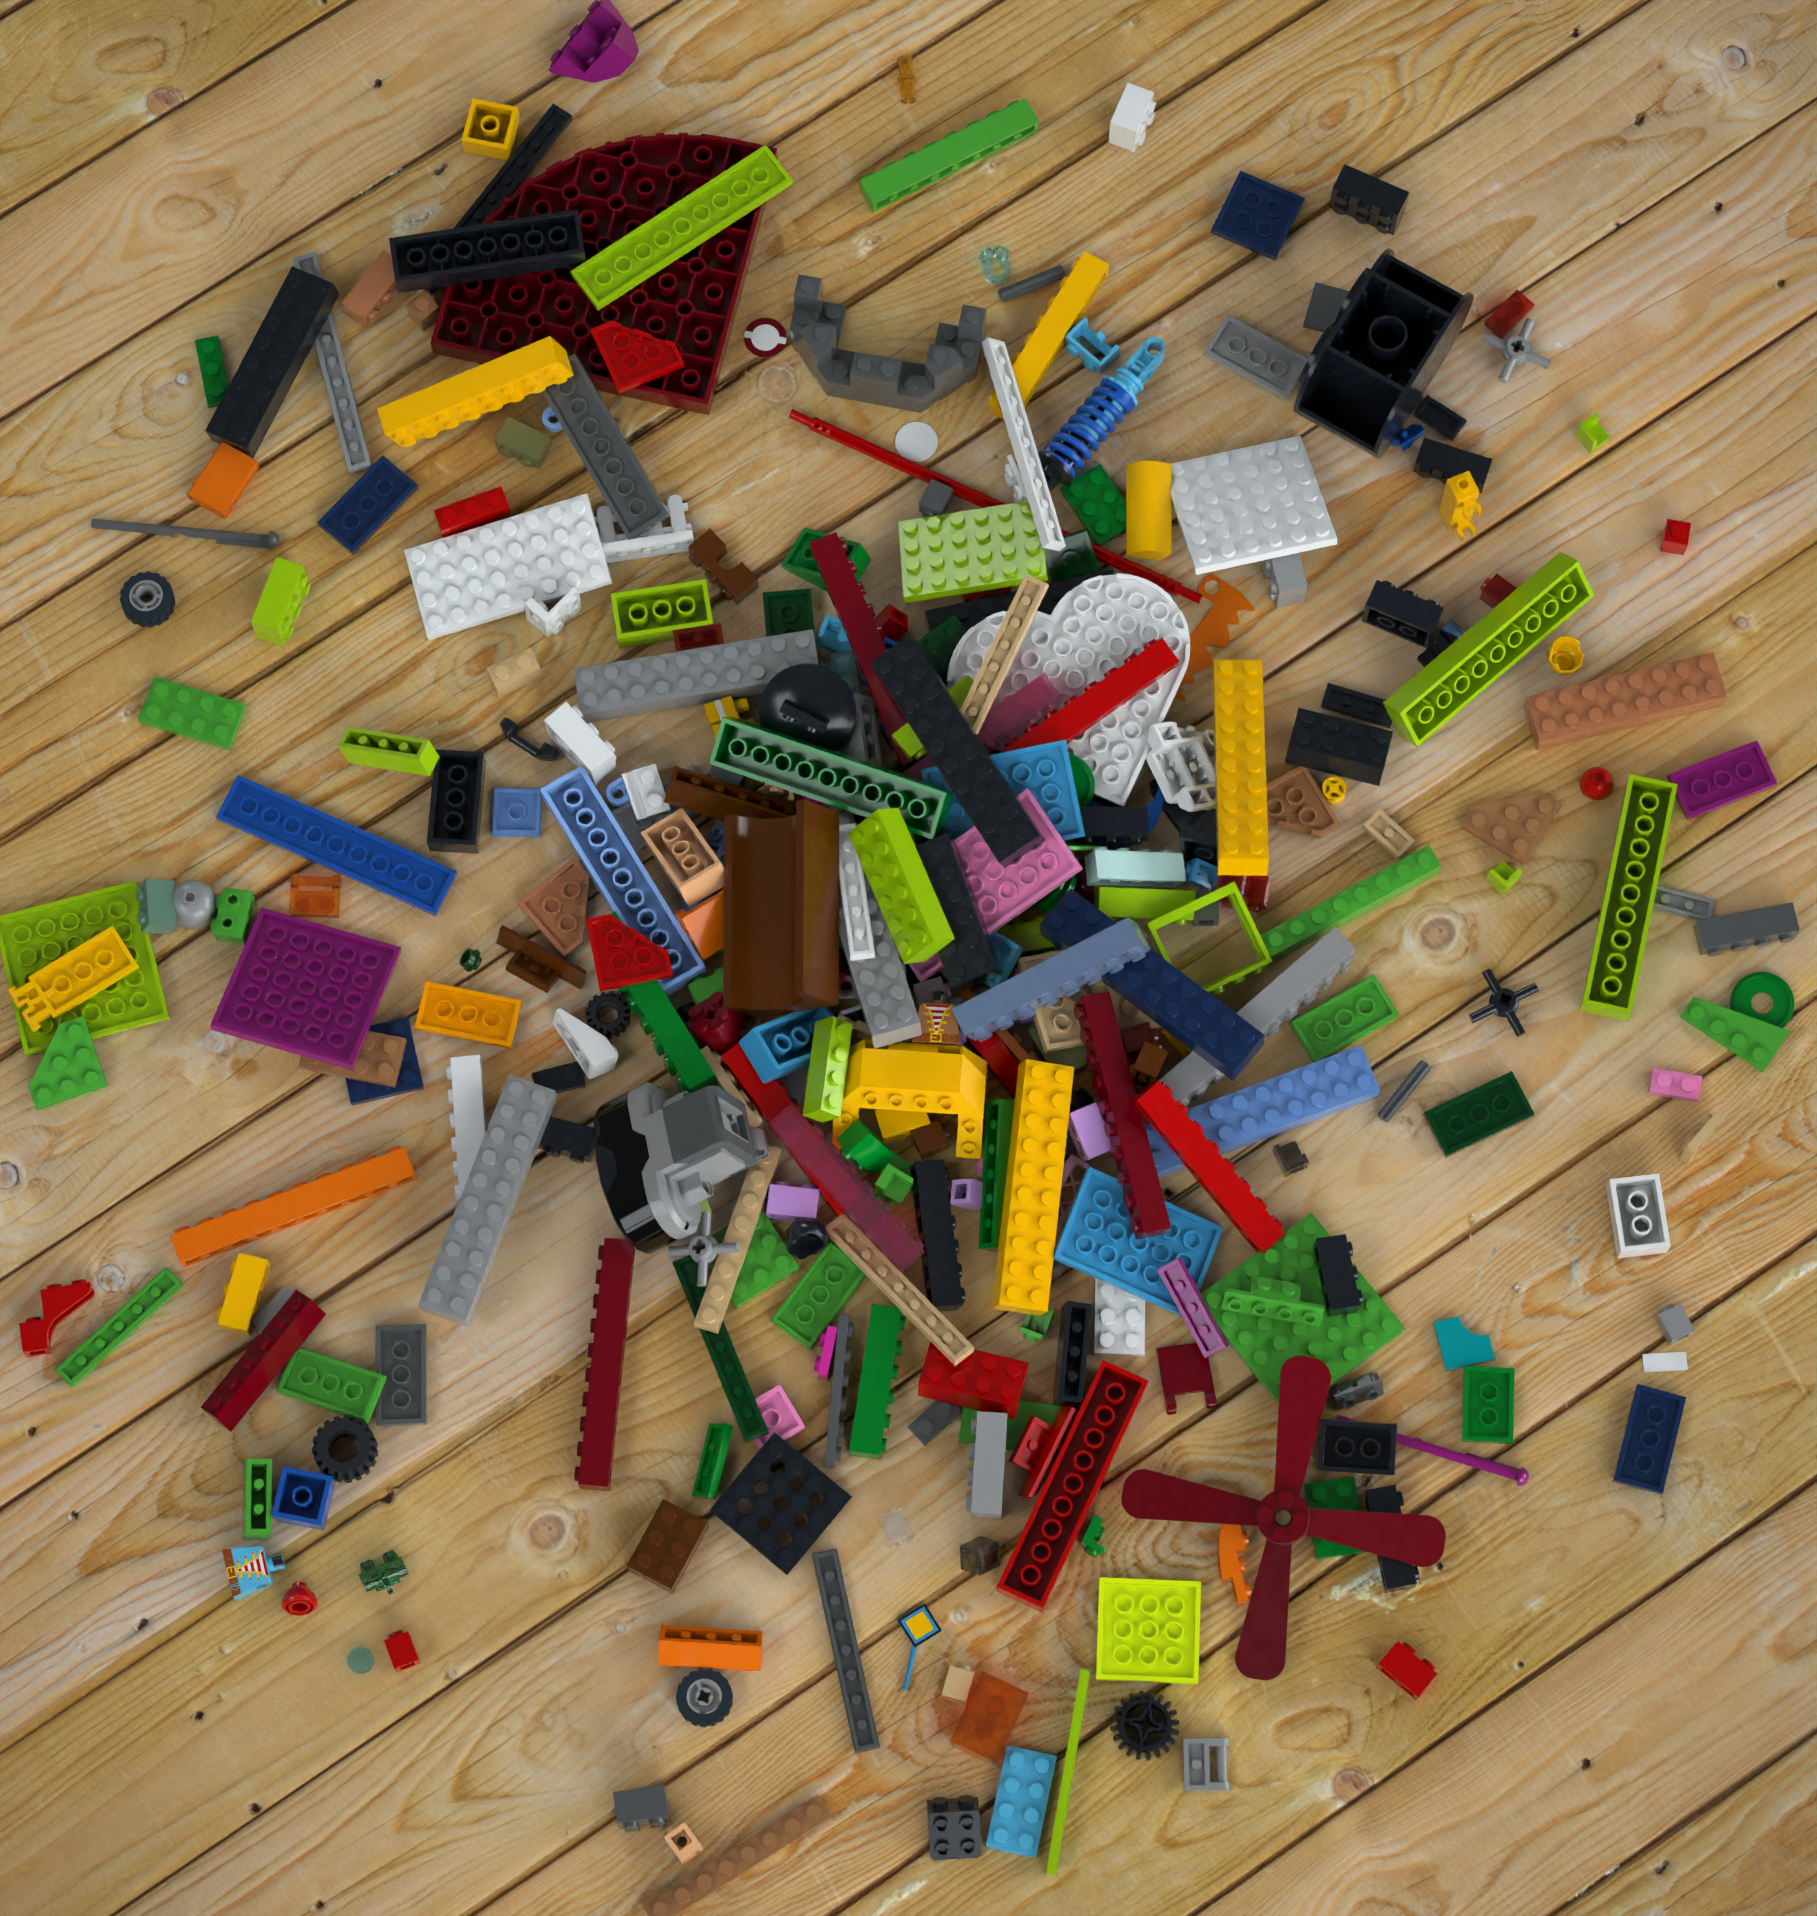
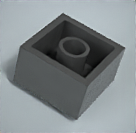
[613,1785,671,1832]

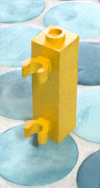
[1439,471,1482,541]

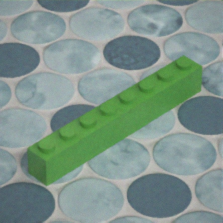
[860,99,1039,213]
[1260,845,1441,965]

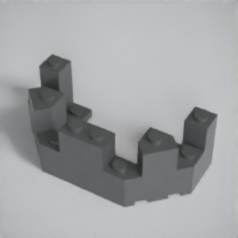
[790,274,986,413]

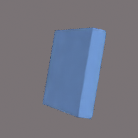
[492,788,542,838]

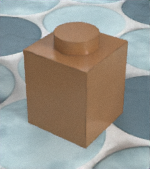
[406,290,440,332]

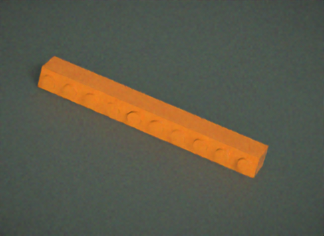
[170,1146,417,1268]

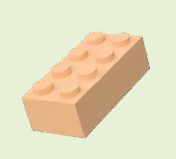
[640,808,724,907]

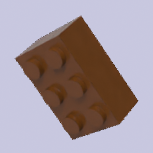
[627,1499,709,1594]

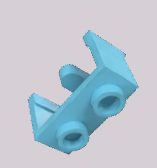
[1065,317,1120,374]
[818,614,855,658]

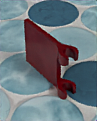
[1156,1343,1217,1415]

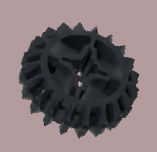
[1110,1691,1180,1761]

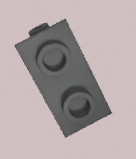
[1330,1372,1384,1411]

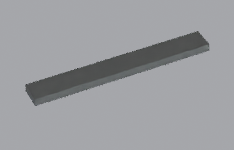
[812,1549,880,1754]

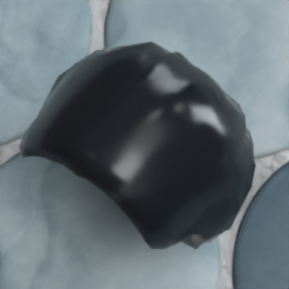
[786,1217,829,1260]

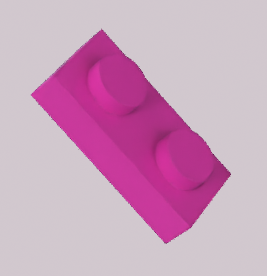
[814,1325,838,1381]

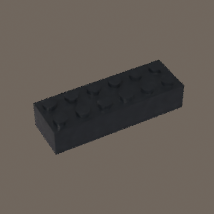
[915,833,1003,992]

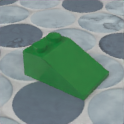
[781,527,872,592]

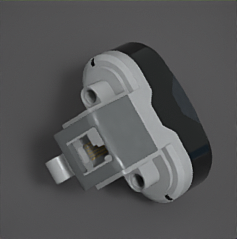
[594,1082,769,1254]

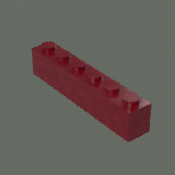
[201,1290,326,1432]

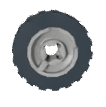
[676,1668,733,1727]

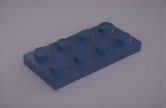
[317,455,418,555]
[1612,1384,1686,1495]

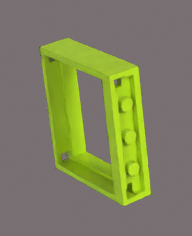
[1143,882,1273,995]

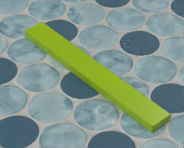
[1046,1669,1090,1876]

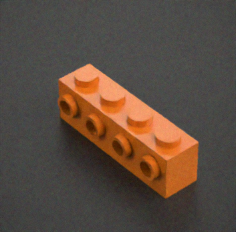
[658,1625,763,1671]

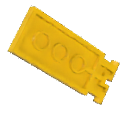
[7,926,139,1032]

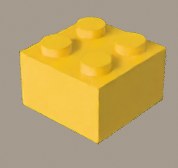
[461,98,520,161]

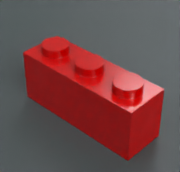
[434,486,512,538]

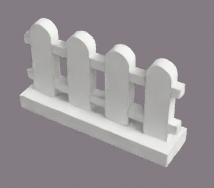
[594,495,694,563]

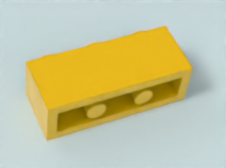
[216,1253,270,1336]

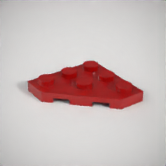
[590,321,685,394]
[586,914,673,992]

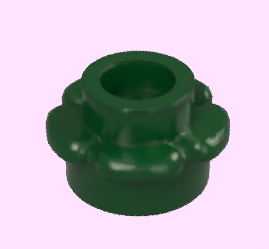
[460,948,482,972]

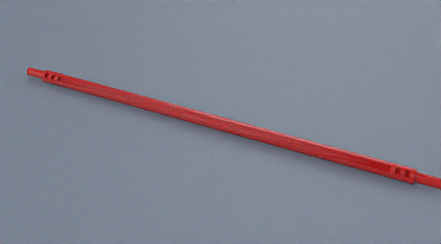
[789,409,1203,604]

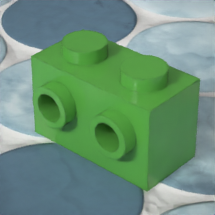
[211,887,255,945]

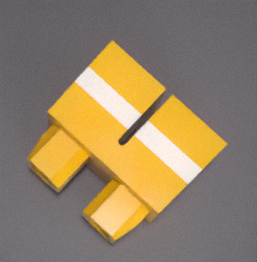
[703,696,755,740]

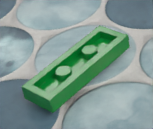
[195,335,228,408]
[692,1423,733,1500]

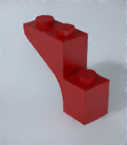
[19,1279,95,1357]

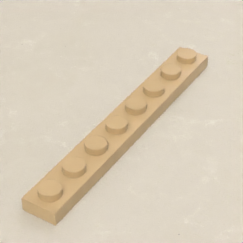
[961,574,1049,735]
[694,1144,782,1334]
[825,1214,974,1366]

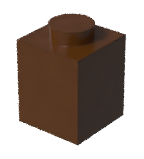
[911,1121,951,1160]

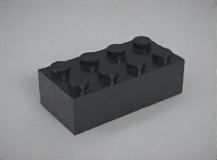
[1285,708,1393,786]
[427,749,486,854]

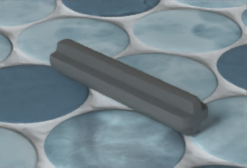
[998,265,1066,302]
[1378,1060,1431,1122]

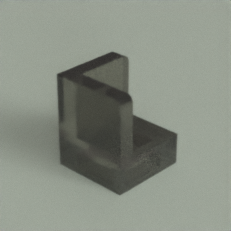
[1272,1141,1309,1177]
[960,1536,1000,1576]

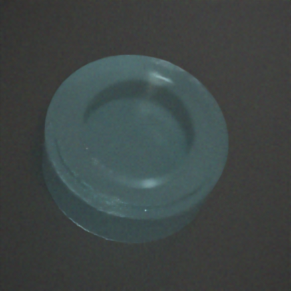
[347,1647,374,1674]

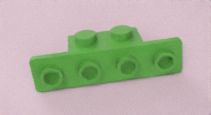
[1221,1275,1324,1327]

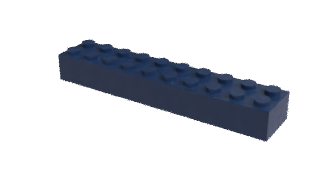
[1039,889,1264,1081]

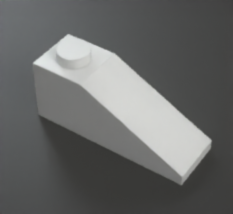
[552,1008,618,1080]

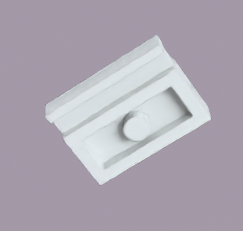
[622,764,671,821]

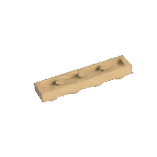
[700,1046,763,1129]

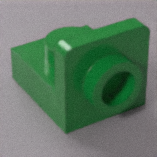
[1080,1515,1106,1558]

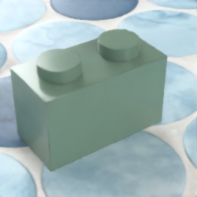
[136,878,177,935]

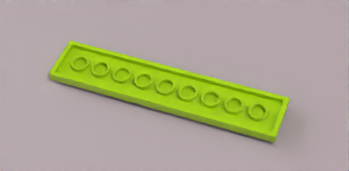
[570,145,793,311]

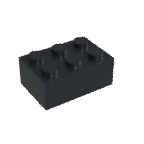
[1329,164,1409,235]
[1362,580,1444,649]
[1318,1419,1397,1475]

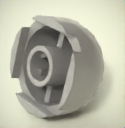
[173,879,218,930]

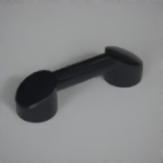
[500,717,560,762]

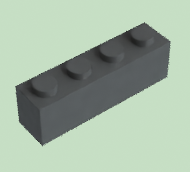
[1694,902,1800,956]

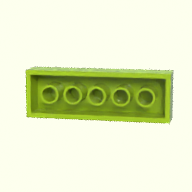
[848,808,955,964]

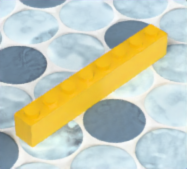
[987,251,1109,421]

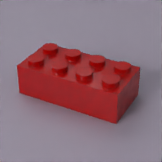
[918,1341,1029,1419]

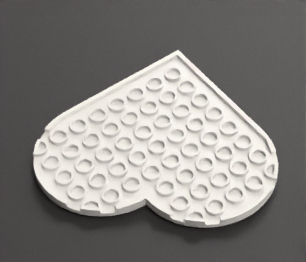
[947,573,1190,807]

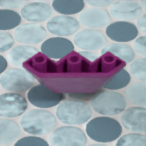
[549,0,639,83]

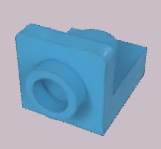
[1181,858,1220,891]

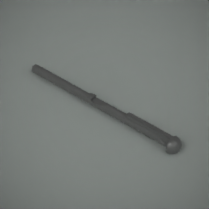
[91,519,280,549]

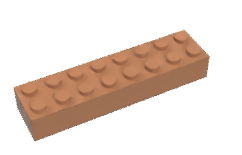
[1523,652,1727,750]

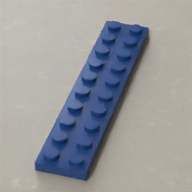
[216,775,457,916]

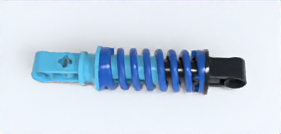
[1038,337,1165,493]

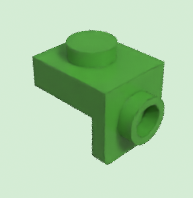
[1018,1308,1056,1342]

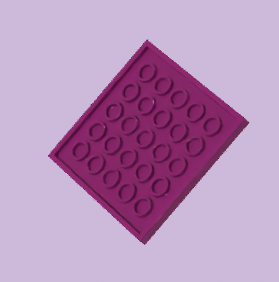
[211,907,401,1070]

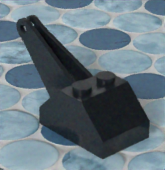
[1150,779,1217,867]

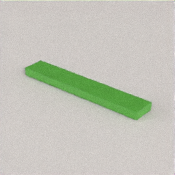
[54,1267,184,1389]

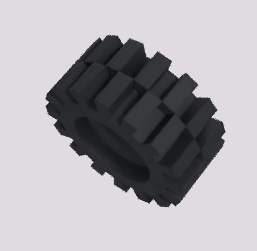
[585,991,631,1039]

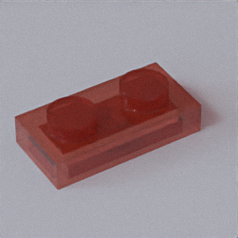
[1484,290,1535,339]

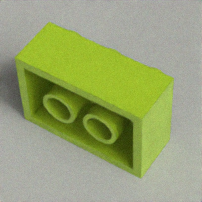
[251,557,311,647]

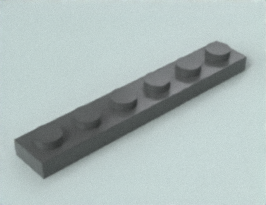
[825,1315,854,1468]

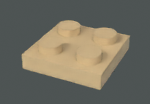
[1680,1110,1726,1164]

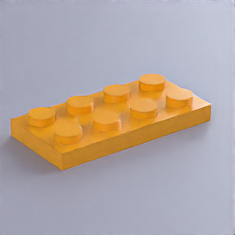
[415,981,522,1049]

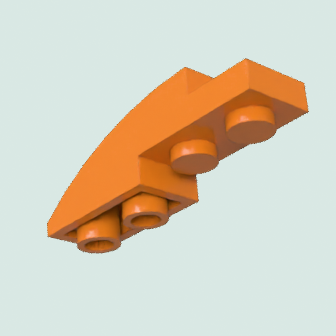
[1217,1524,1251,1607]

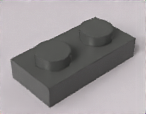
[908,1400,962,1446]

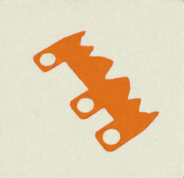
[1174,574,1255,701]

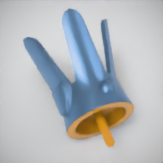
[1439,620,1465,645]

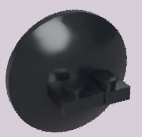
[759,663,856,751]

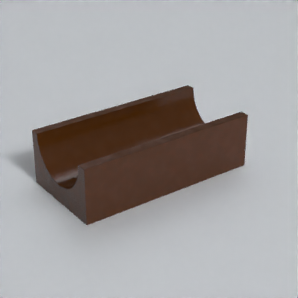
[723,799,839,1019]

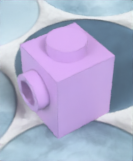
[950,1179,983,1210]

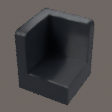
[1417,634,1450,667]

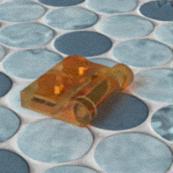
[289,874,342,918]

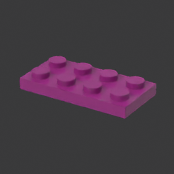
[1667,740,1777,820]

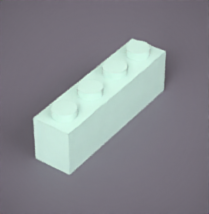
[1084,847,1186,888]

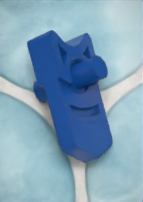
[1391,424,1425,451]

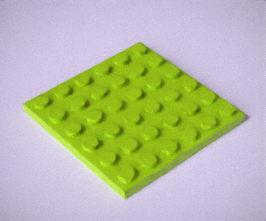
[0,880,170,1057]

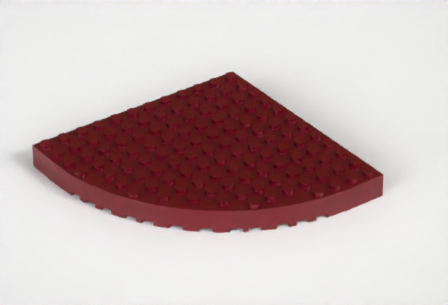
[430,133,778,415]

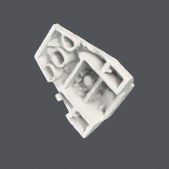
[1146,722,1216,812]

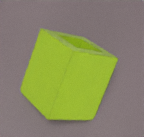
[1575,412,1610,454]
[1485,861,1523,896]

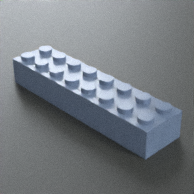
[952,917,1150,1042]

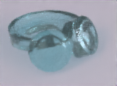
[979,246,1011,285]

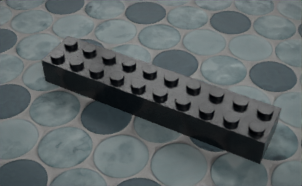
[870,635,1046,868]

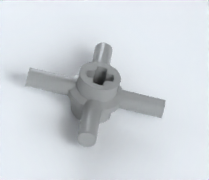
[1482,318,1551,383]
[668,1212,740,1287]

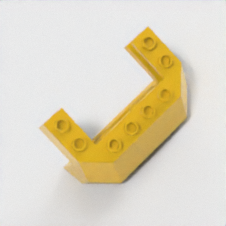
[832,1040,987,1159]

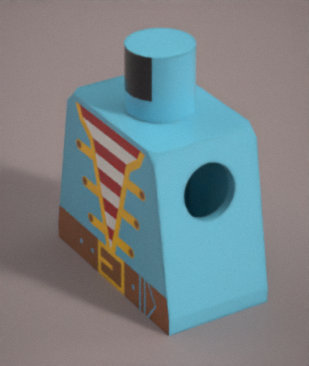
[222,1546,285,1600]

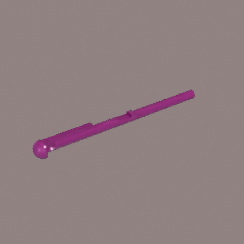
[1336,1415,1529,1486]

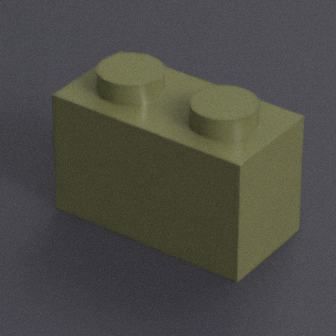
[495,416,552,469]

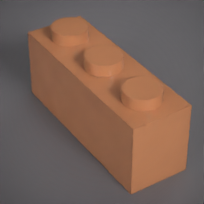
[341,250,397,328]

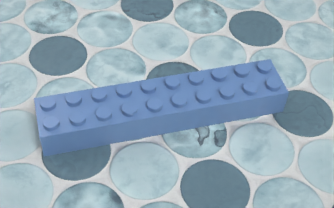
[1145,1045,1380,1179]

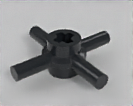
[1469,969,1539,1037]

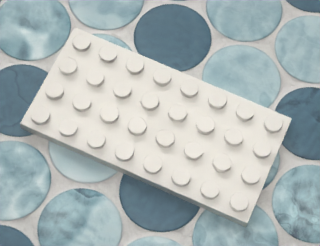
[404,493,613,640]

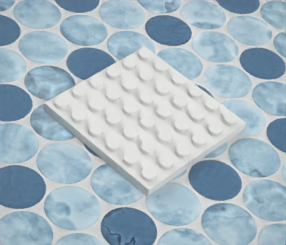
[1170,435,1337,575]

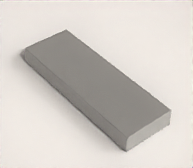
[1653,885,1716,921]

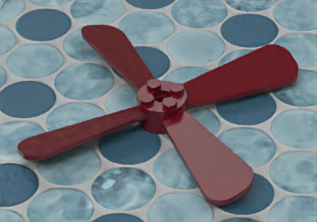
[1121,1356,1446,1681]

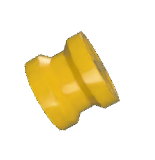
[1321,776,1346,805]

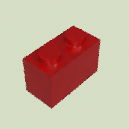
[1376,1641,1437,1700]

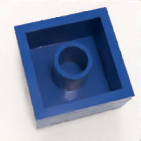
[271,1466,336,1531]

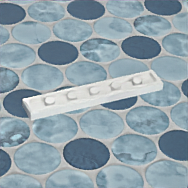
[839,823,875,961]

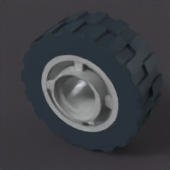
[120,571,175,628]

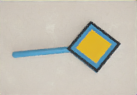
[897,1603,942,1692]

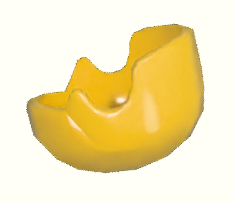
[1547,635,1584,675]

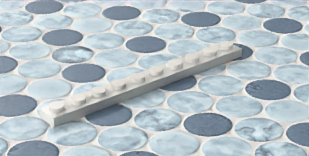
[981,337,1066,551]

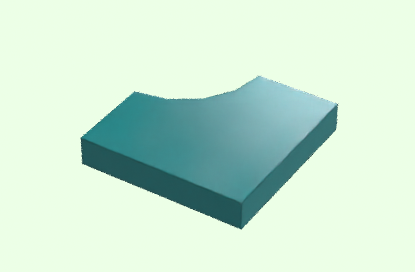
[1433,1317,1495,1372]

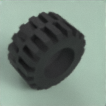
[312,1415,378,1483]

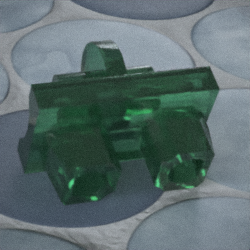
[359,1550,409,1595]

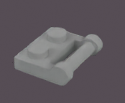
[1183,1738,1230,1792]

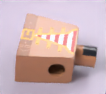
[912,991,960,1046]

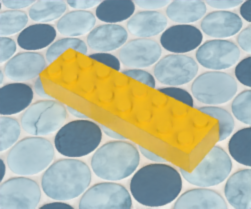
[377,336,574,447]

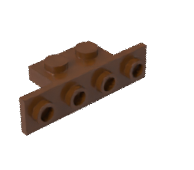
[496,925,587,993]

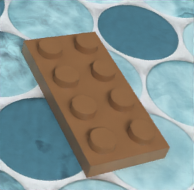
[298,1031,407,1088]

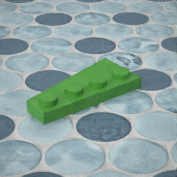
[1680,997,1791,1072]

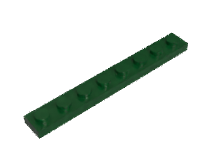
[672,1255,769,1443]

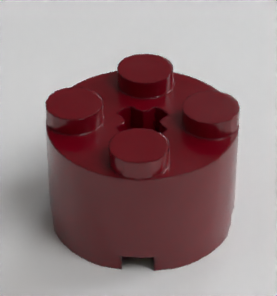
[688,992,747,1052]

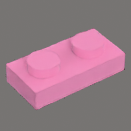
[1648,1068,1702,1102]

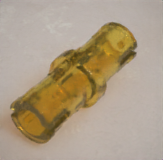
[897,55,916,104]

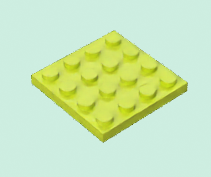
[1096,1577,1201,1684]

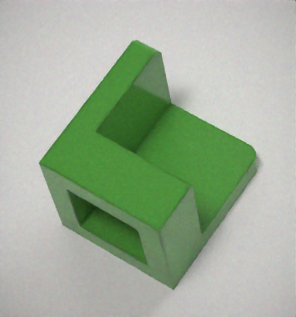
[875,1164,914,1204]

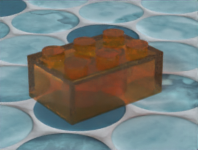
[950,1671,1029,1766]

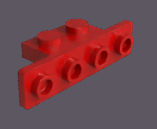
[1009,1406,1076,1499]

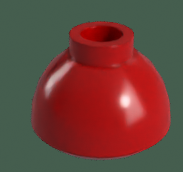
[1580,767,1614,800]
[282,1582,317,1616]

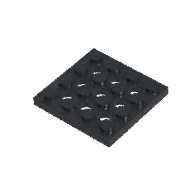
[709,1432,852,1575]

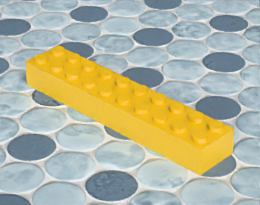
[1212,659,1269,876]
[991,1059,1074,1316]

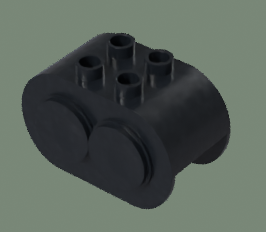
[1293,248,1474,459]

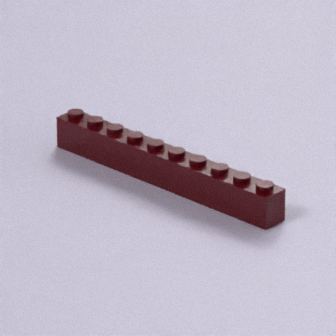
[809,532,930,769]
[1074,992,1172,1240]
[574,1238,636,1491]

